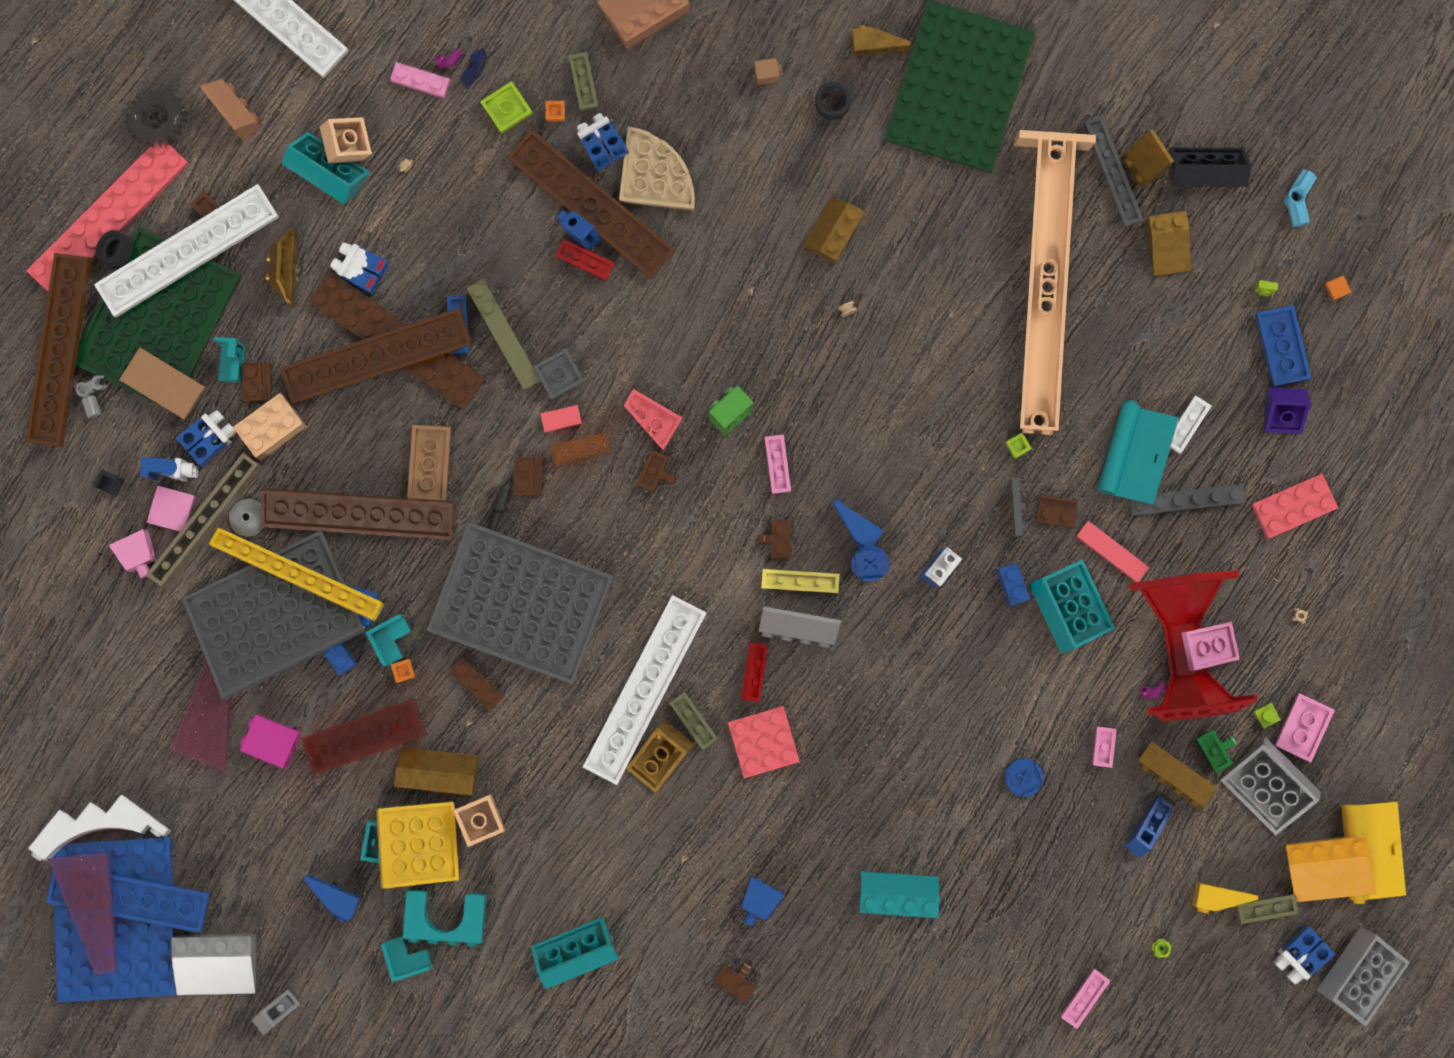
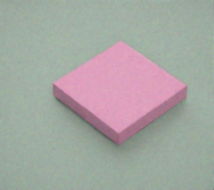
[147,486,196,531]

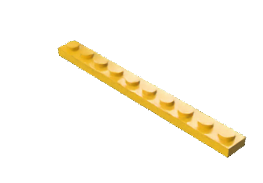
[209,528,384,622]

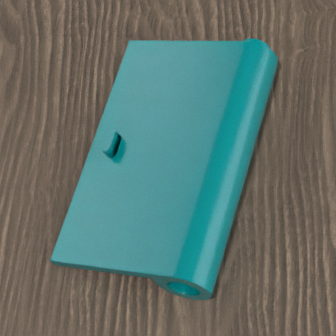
[1097,400,1179,505]

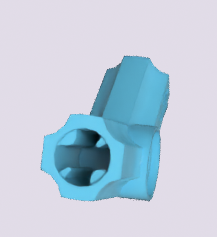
[1284,169,1317,227]

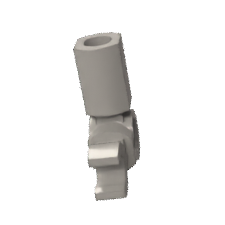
[76,375,107,418]

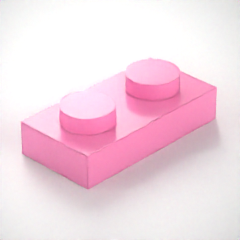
[1092,727,1117,768]

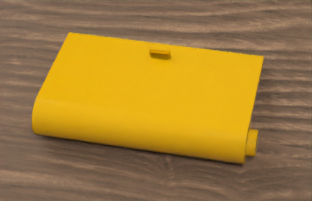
[1341,802,1406,904]

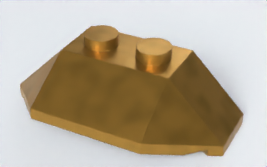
[266,228,298,307]

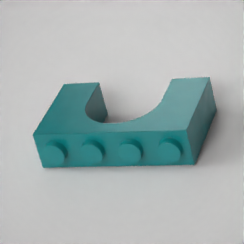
[403,889,487,946]

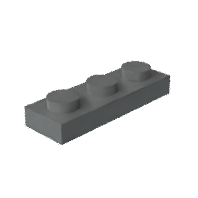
[1009,478,1026,537]

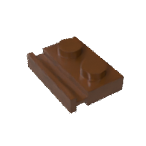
[242,362,272,402]
[513,457,543,497]
[1036,495,1078,528]

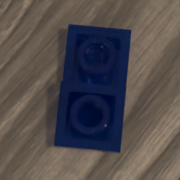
[460,48,487,89]

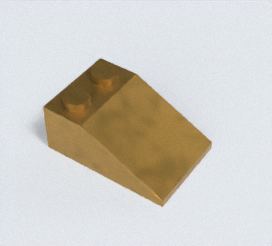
[1122,130,1174,188]
[1144,211,1191,277]
[626,720,695,793]

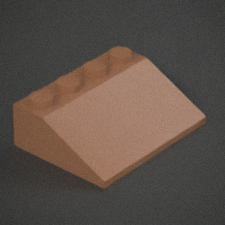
[597,0,690,49]

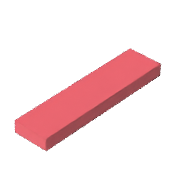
[1076,521,1150,582]

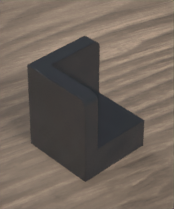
[93,469,125,497]

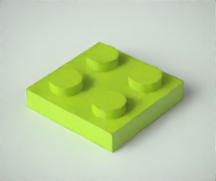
[480,81,533,134]

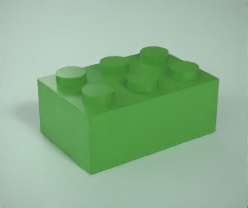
[709,386,754,436]

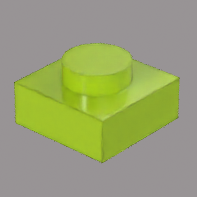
[1254,280,1278,296]
[1005,433,1032,459]
[1253,703,1280,729]

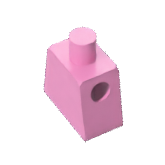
[109,529,156,579]

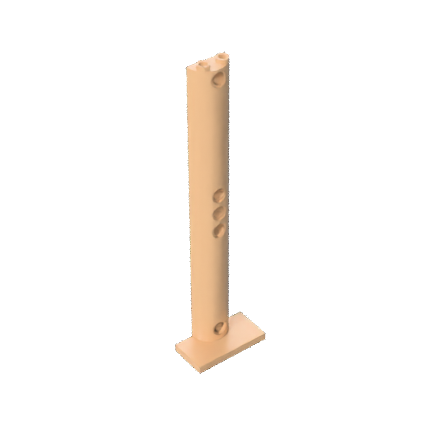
[1014,130,1096,435]

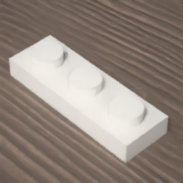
[1171,395,1211,454]

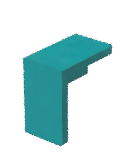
[213,337,245,383]
[365,614,412,667]
[381,936,433,982]

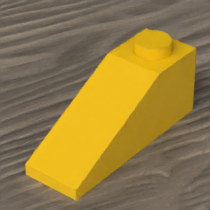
[1192,882,1258,914]

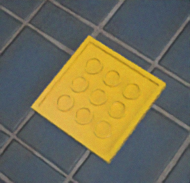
[376,802,459,889]

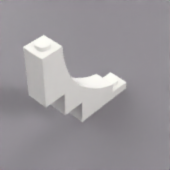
[29,795,171,861]

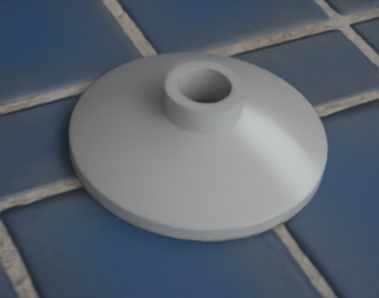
[229,499,265,537]

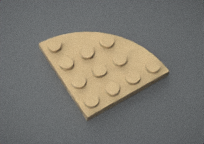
[619,127,695,210]

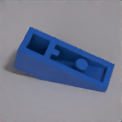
[833,499,883,549]
[1125,796,1174,857]
[304,875,362,922]

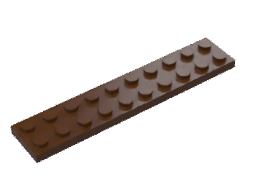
[507,129,675,280]
[25,253,92,447]
[308,271,486,410]
[280,308,472,404]
[261,488,454,540]

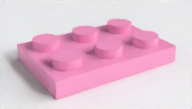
[1182,622,1240,671]
[1274,693,1335,763]

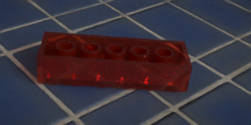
[301,699,428,775]

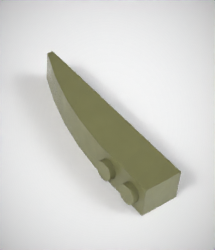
[467,279,540,390]

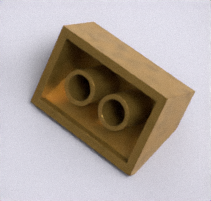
[802,198,865,265]

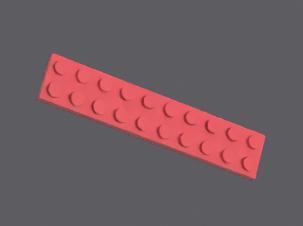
[27,136,189,291]

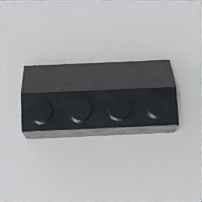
[1169,147,1252,188]

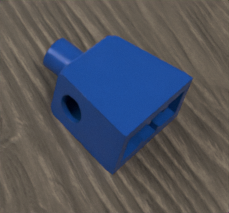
[557,211,601,251]
[741,876,784,926]

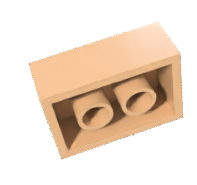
[233,393,307,461]

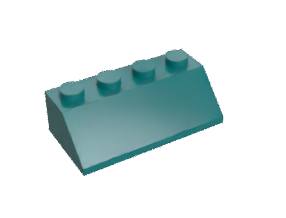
[282,132,370,204]
[858,871,940,918]
[530,917,618,989]

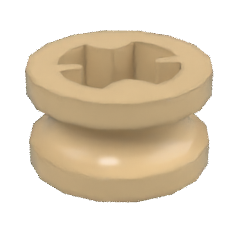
[838,301,858,317]

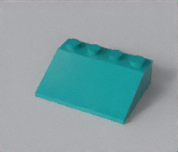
[1029,559,1115,654]

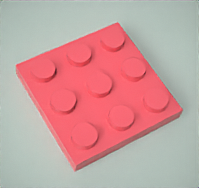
[728,706,800,778]

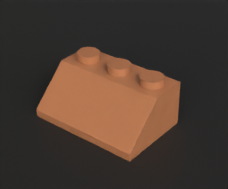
[200,79,262,141]

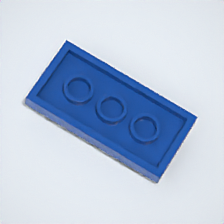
[1255,305,1312,387]

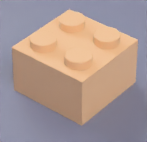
[320,118,372,164]
[453,794,506,847]

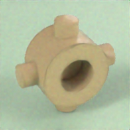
[399,159,413,173]
[1292,608,1308,624]

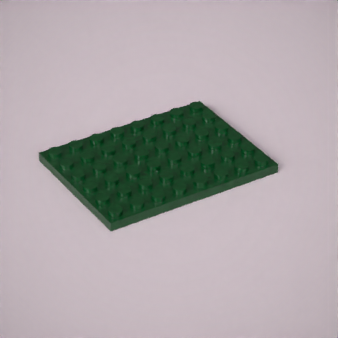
[884,0,1035,174]
[76,227,241,405]

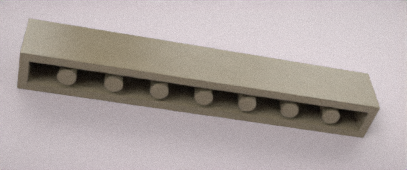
[146,453,263,588]

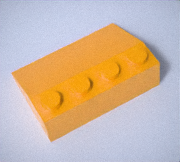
[1286,835,1376,902]

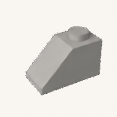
[251,990,300,1035]

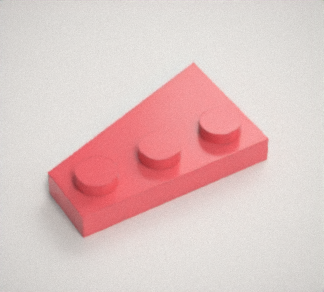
[624,389,683,451]

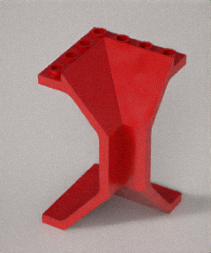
[1129,570,1257,722]

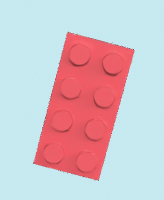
[1251,474,1338,539]

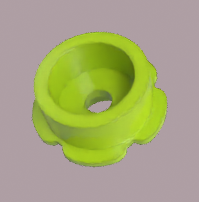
[1152,939,1171,958]

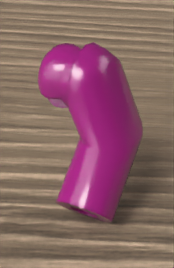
[435,48,463,68]
[1139,680,1167,699]

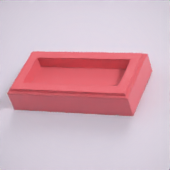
[541,405,582,433]

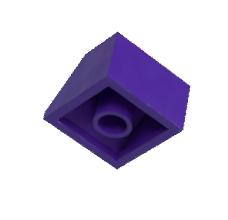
[1264,388,1311,434]

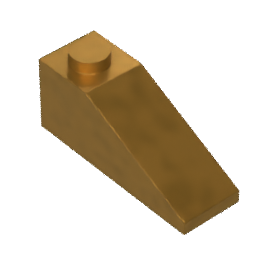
[851,25,911,57]

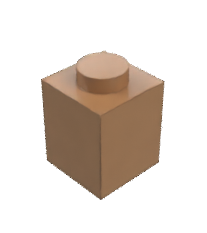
[754,58,783,85]

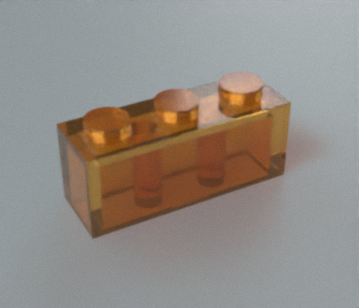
[550,432,611,467]

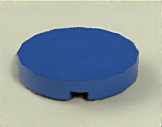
[851,546,889,582]
[1004,758,1044,797]

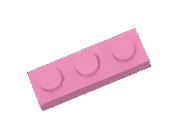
[390,62,450,98]
[765,435,791,494]
[1060,968,1111,1029]

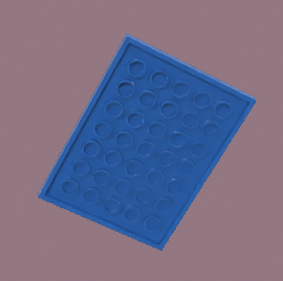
[53,837,177,1003]

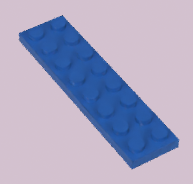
[46,863,210,933]

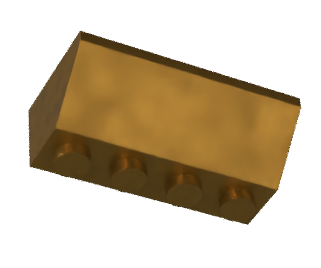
[394,747,479,795]

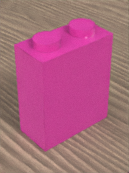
[240,714,302,768]

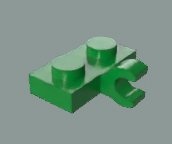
[1195,729,1237,773]

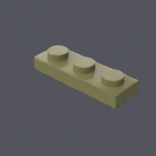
[569,52,599,112]
[669,692,718,750]
[1236,894,1299,924]

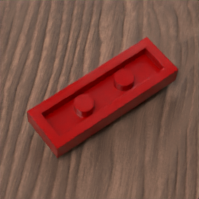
[555,239,615,281]
[741,642,768,702]

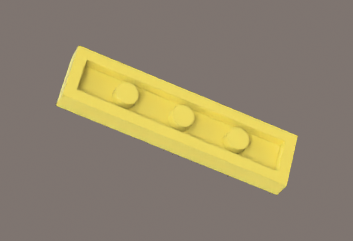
[761,569,839,593]

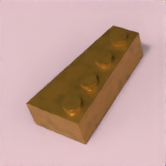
[1138,742,1217,810]

